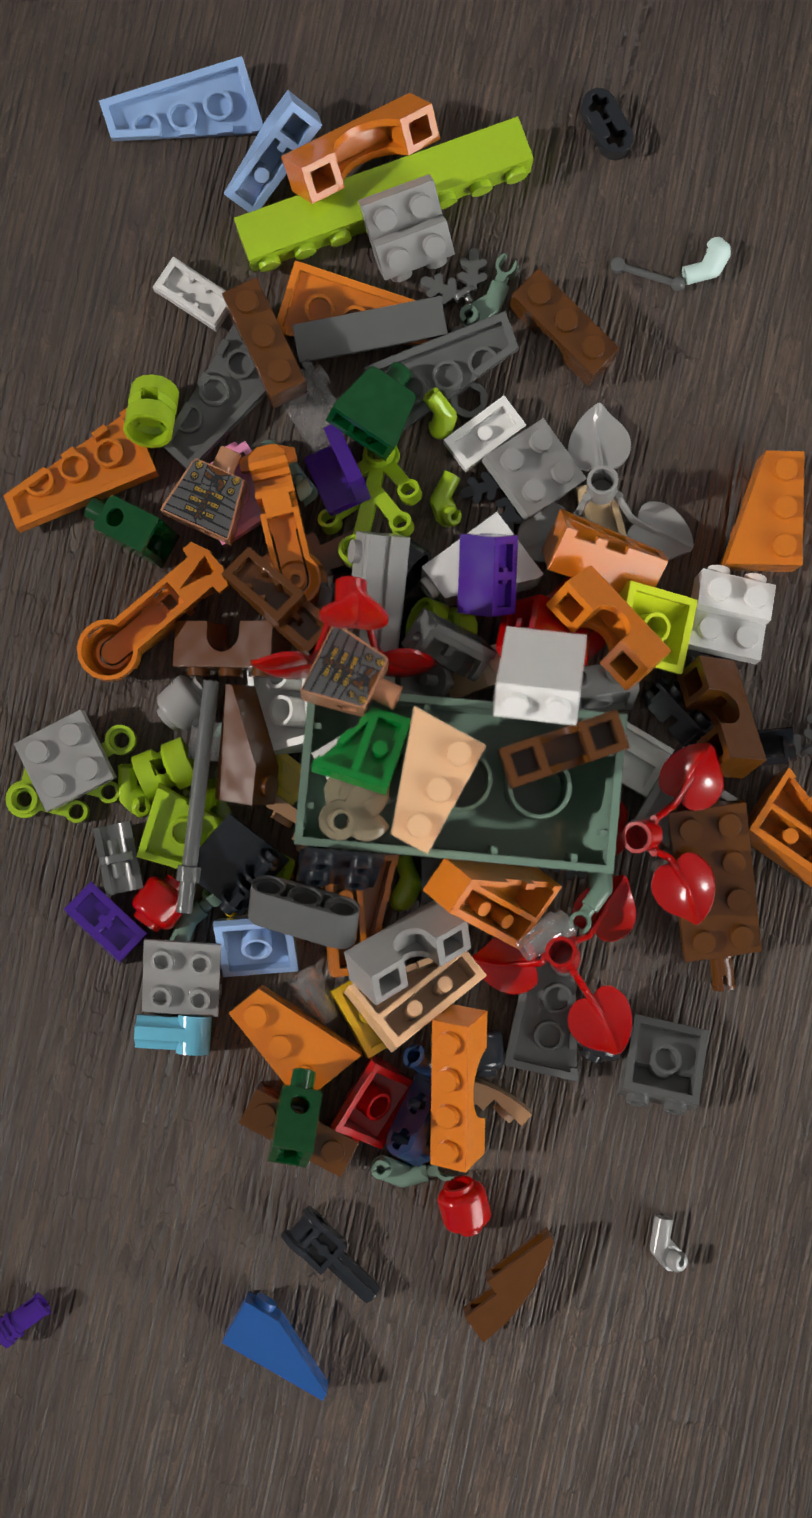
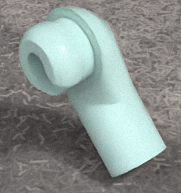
[682,237,731,285]

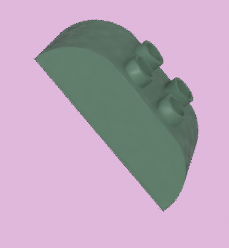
[294,693,628,874]

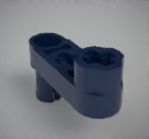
[386,1043,432,1167]

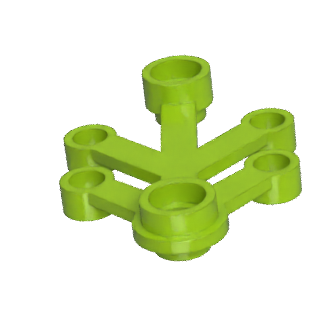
[317,446,422,568]
[5,725,137,823]

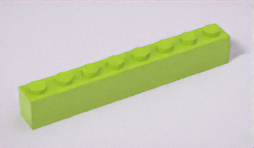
[234,116,534,272]

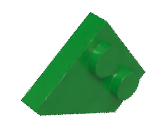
[311,707,412,795]

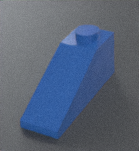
[222,1291,328,1401]

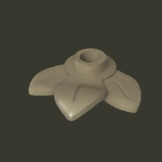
[319,778,389,841]

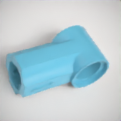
[134,1014,212,1056]

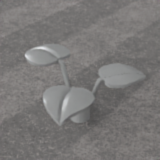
[518,403,694,563]

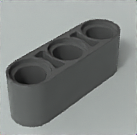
[248,875,360,949]

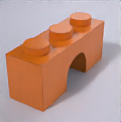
[546,565,672,692]

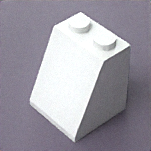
[420,512,543,606]
[494,626,587,725]

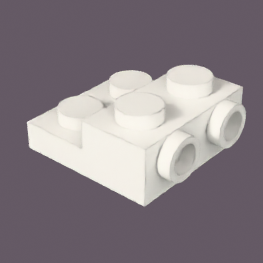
[688,565,776,665]

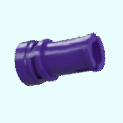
[0,1292,51,1348]

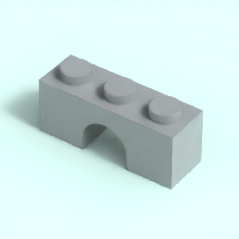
[344,900,471,1005]

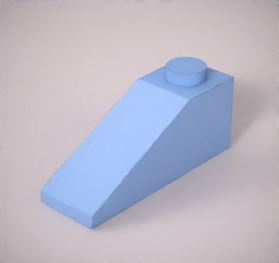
[224,90,322,212]

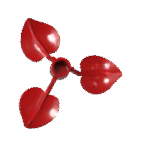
[250,576,437,680]
[615,743,724,925]
[472,875,636,1055]

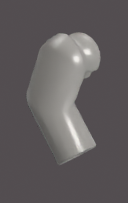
[650,1215,688,1273]

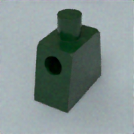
[325,362,416,461]
[85,495,180,569]
[268,1068,322,1168]

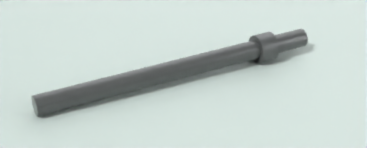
[176,680,219,914]

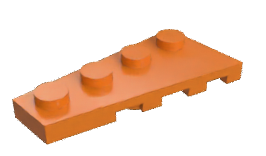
[277,260,429,345]
[3,408,159,533]

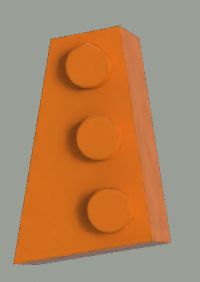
[720,450,805,572]
[542,508,668,594]
[423,858,562,949]

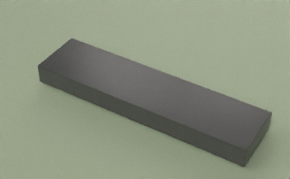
[292,296,448,364]

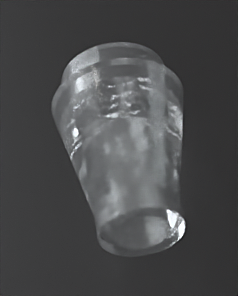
[517,910,577,961]
[288,966,340,1024]

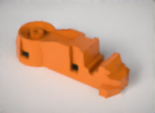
[239,444,328,607]
[77,542,229,682]

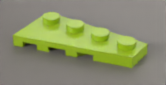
[136,783,295,880]

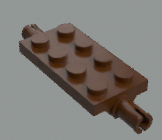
[667,799,762,992]

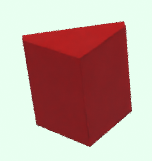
[330,1055,414,1149]

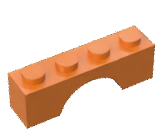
[281,93,440,204]
[430,1004,487,1173]

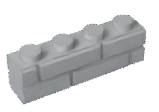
[345,531,411,683]

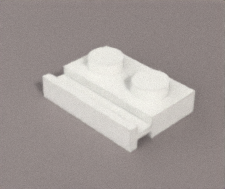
[608,711,674,797]

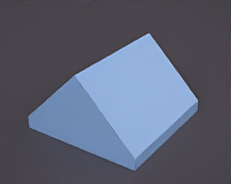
[213,916,299,977]

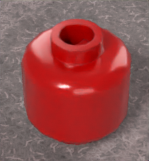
[132,874,183,933]
[437,1175,491,1237]

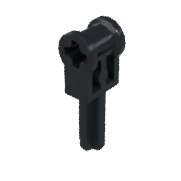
[281,1205,381,1303]

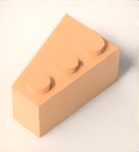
[391,706,486,854]
[344,951,487,1053]

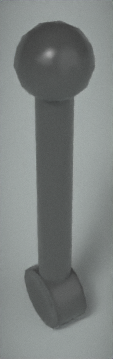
[610,257,686,292]

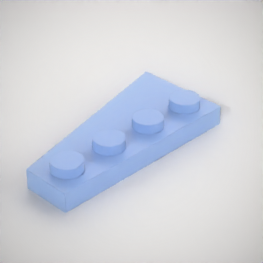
[99,56,263,141]

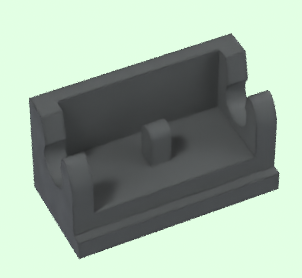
[401,608,498,682]

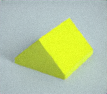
[619,581,698,674]

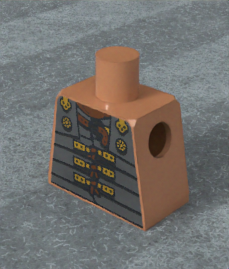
[160,446,248,546]
[300,627,403,717]

